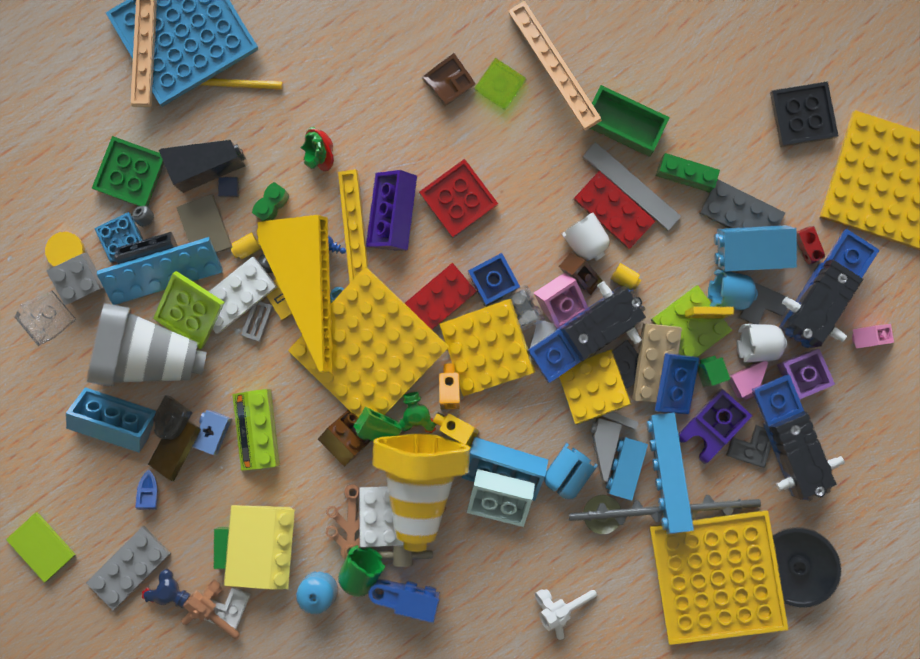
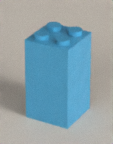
[714,225,797,271]

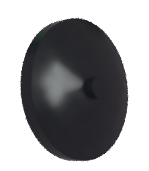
[772,527,841,608]

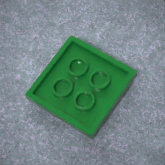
[91,136,164,207]

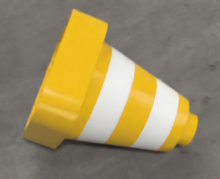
[372,433,470,552]

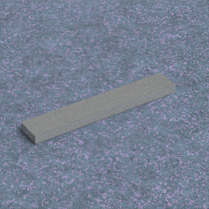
[582,142,681,231]

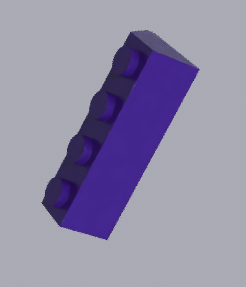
[366,170,417,251]

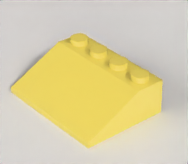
[224,505,295,589]

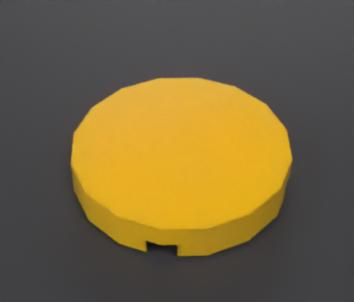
[45,232,85,267]

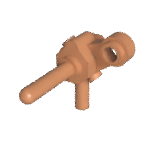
[181,579,239,639]

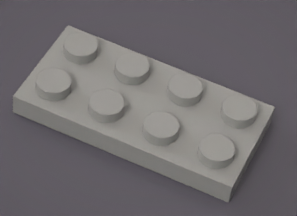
[86,526,171,610]

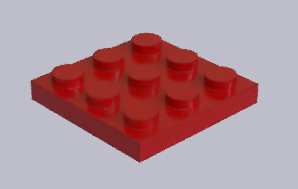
[419,159,498,238]

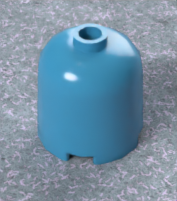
[708,269,758,310]
[296,571,338,614]

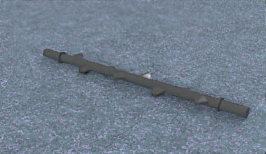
[568,495,761,525]

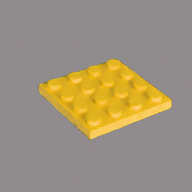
[439,299,536,396]

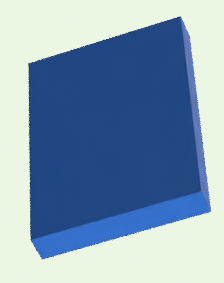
[655,353,700,414]

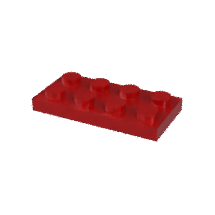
[573,171,655,249]
[405,262,477,330]

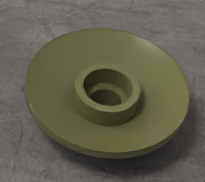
[583,495,621,534]

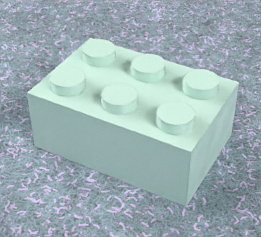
[467,469,535,527]

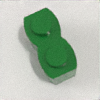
[252,182,289,221]

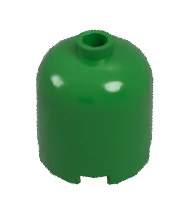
[338,546,385,597]

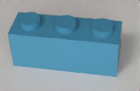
[605,437,648,501]

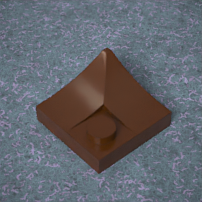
[422,53,476,106]

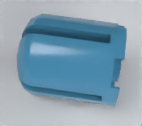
[544,443,598,499]

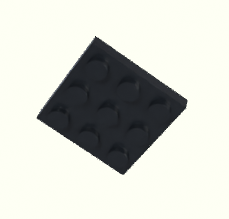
[770,81,839,147]

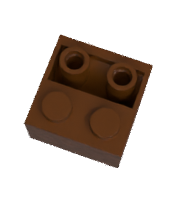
[318,410,372,467]

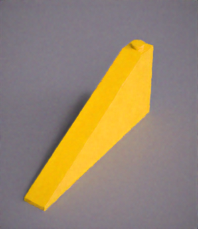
[257,215,332,372]

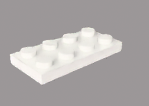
[209,257,277,334]

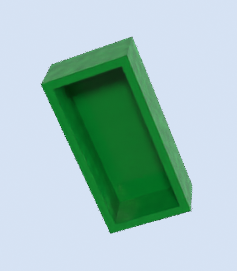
[590,85,670,157]

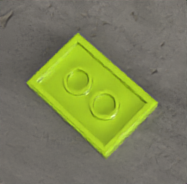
[6,512,76,583]

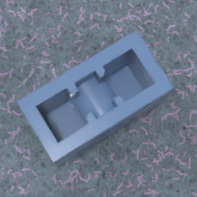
[192,410,232,455]

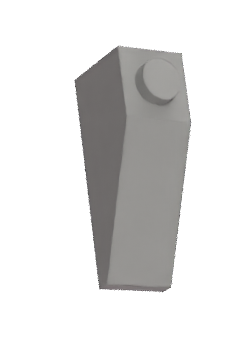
[590,418,622,481]

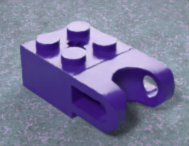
[678,389,753,464]

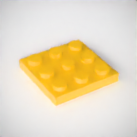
[559,350,632,425]

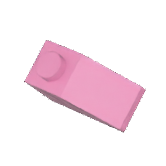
[852,324,894,348]
[729,361,768,399]

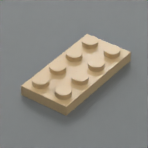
[632,323,682,402]

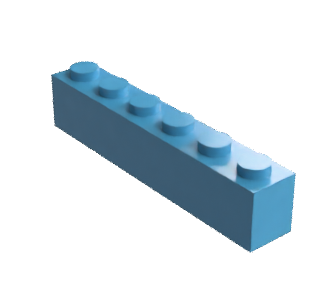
[646,413,694,534]

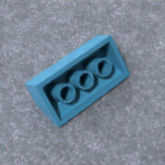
[66,387,157,453]
[462,437,548,501]

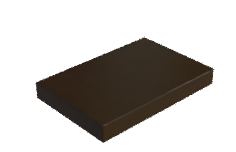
[148,413,201,482]

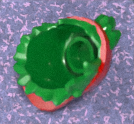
[300,126,334,172]

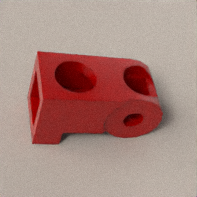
[797,226,825,265]

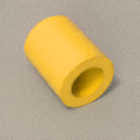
[230,232,262,260]
[610,263,641,290]

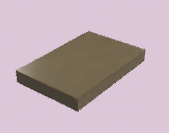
[176,194,232,254]

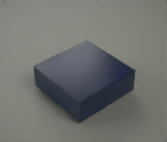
[218,177,239,197]

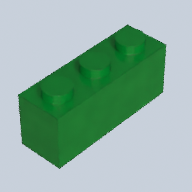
[656,153,720,193]

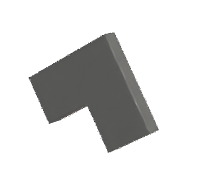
[739,283,791,324]
[726,425,771,468]

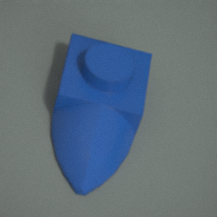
[135,470,158,510]

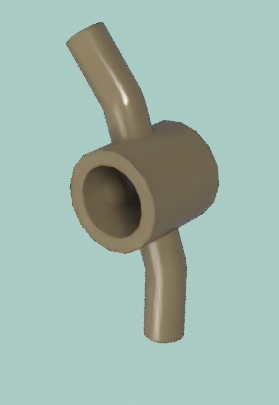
[377,545,433,567]

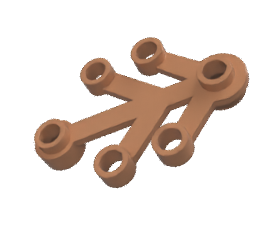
[325,484,360,559]

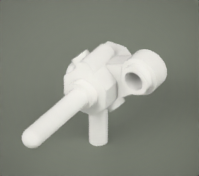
[535,589,597,640]

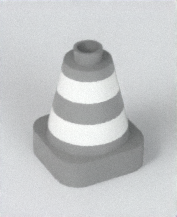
[87,303,207,387]

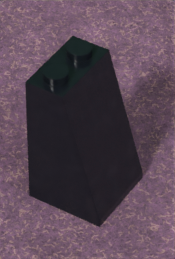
[159,140,246,193]

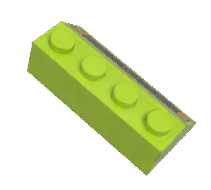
[232,389,280,471]

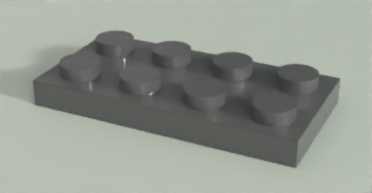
[699,179,785,228]

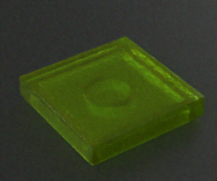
[474,58,526,110]

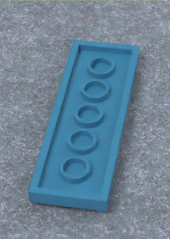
[97,237,223,305]

